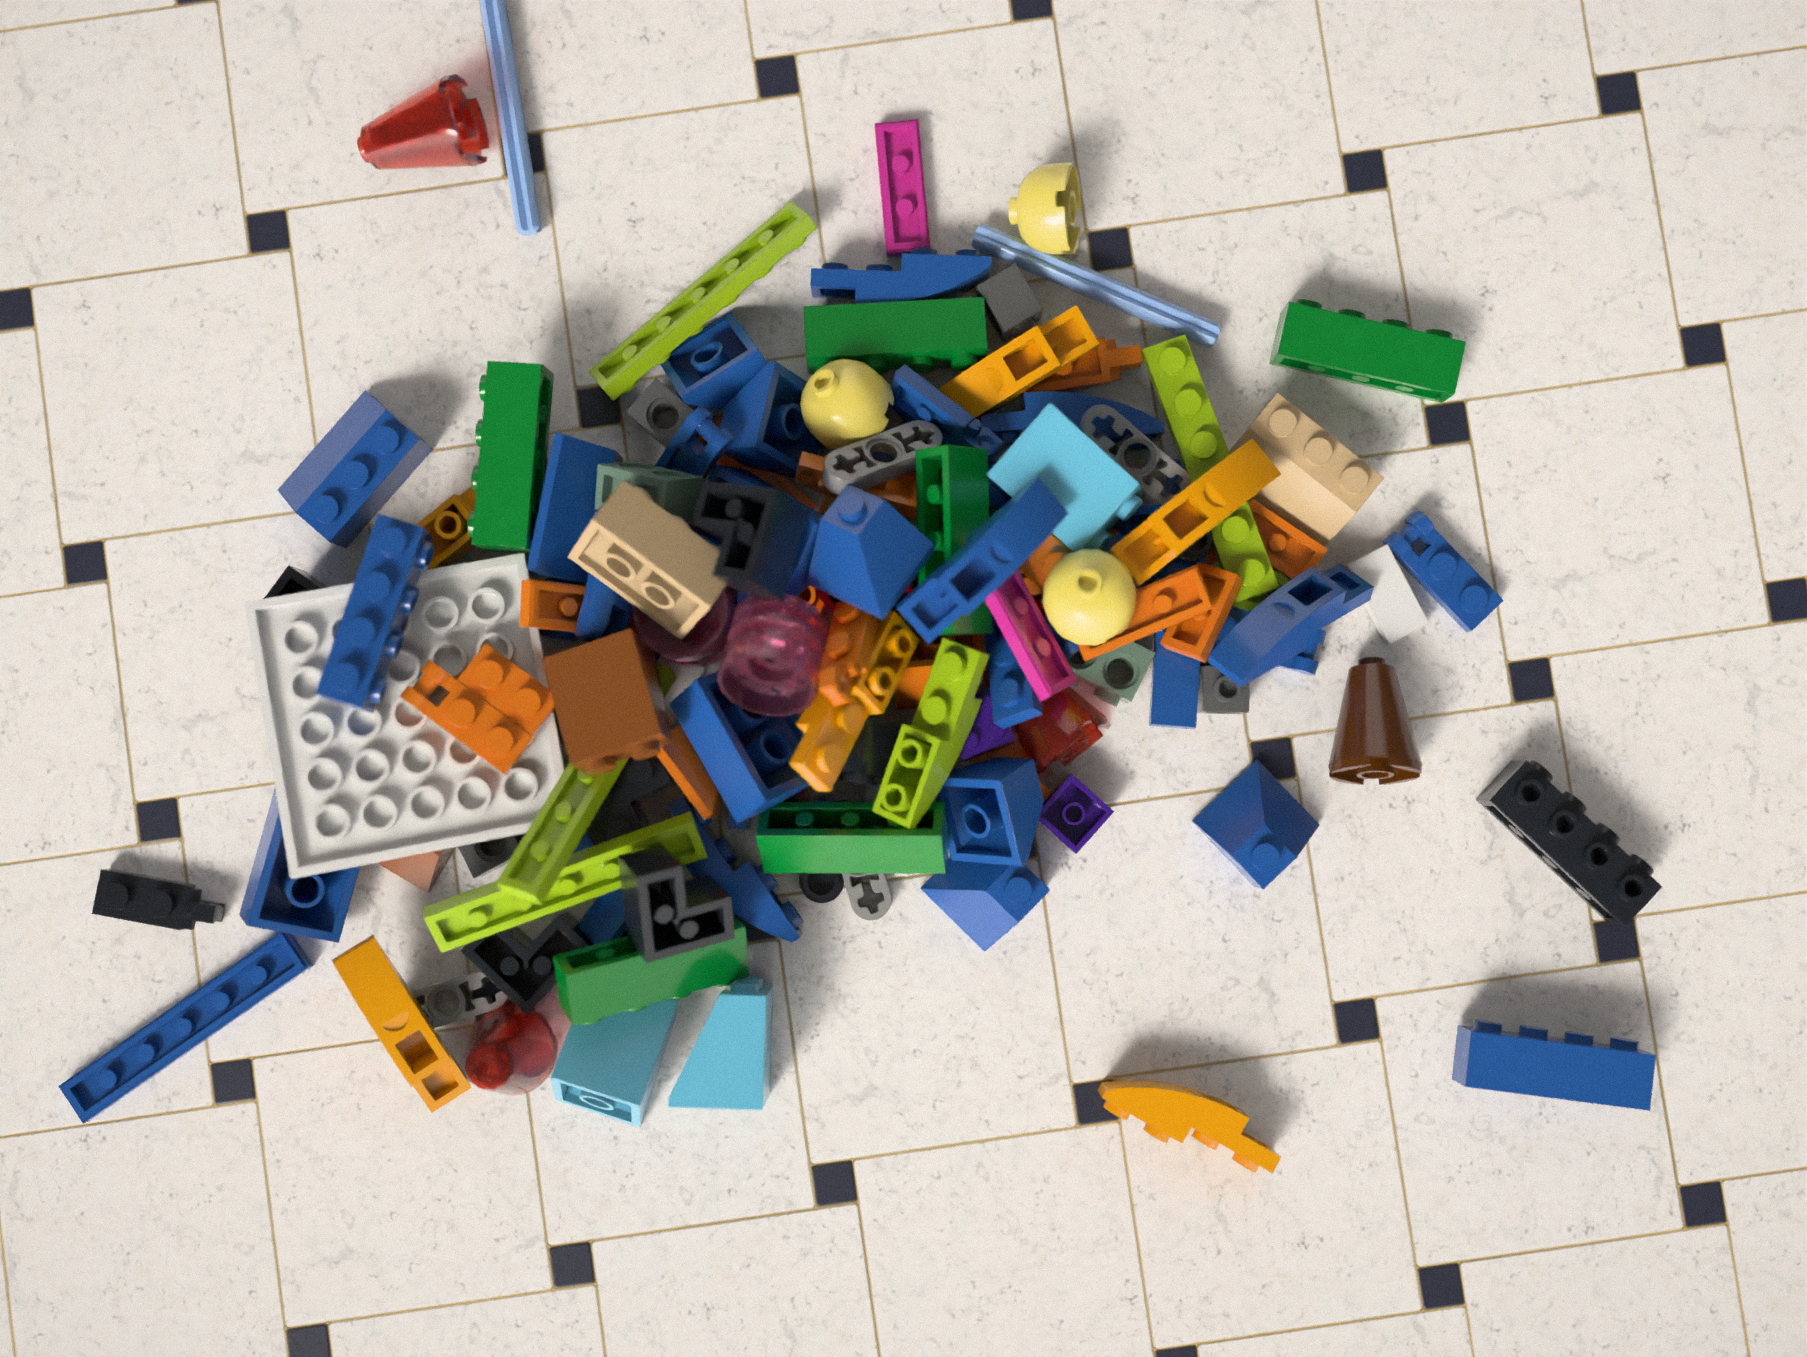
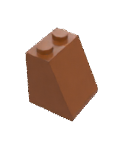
[542,628,672,775]

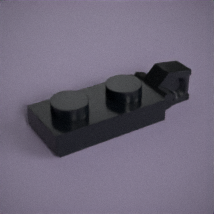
[92,869,226,930]

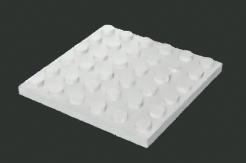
[244,553,565,879]

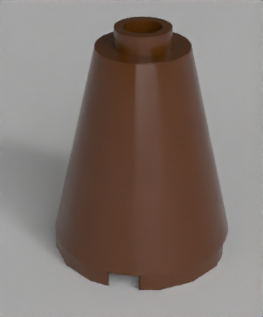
[1328,657,1422,785]

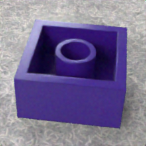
[959,688,1015,762]
[1039,774,1114,854]

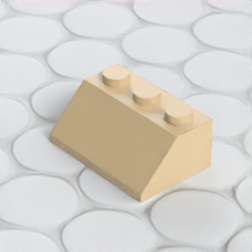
[1229,392,1384,547]
[568,480,727,640]

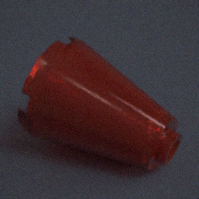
[357,74,489,170]
[1013,686,1111,778]
[465,1004,558,1096]

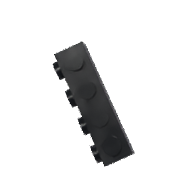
[1476,760,1662,927]

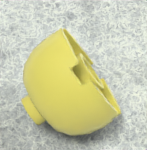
[1009,162,1082,254]
[800,359,894,451]
[1043,549,1136,645]

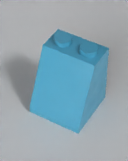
[987,403,1144,552]
[668,976,774,1110]
[551,999,678,1127]

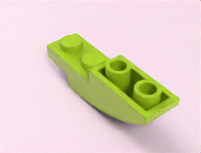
[872,638,990,829]

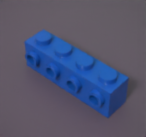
[315,514,434,714]
[1452,1019,1656,1111]

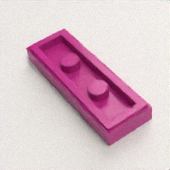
[874,119,931,258]
[985,569,1078,702]

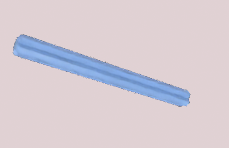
[480,0,542,235]
[972,223,1221,347]

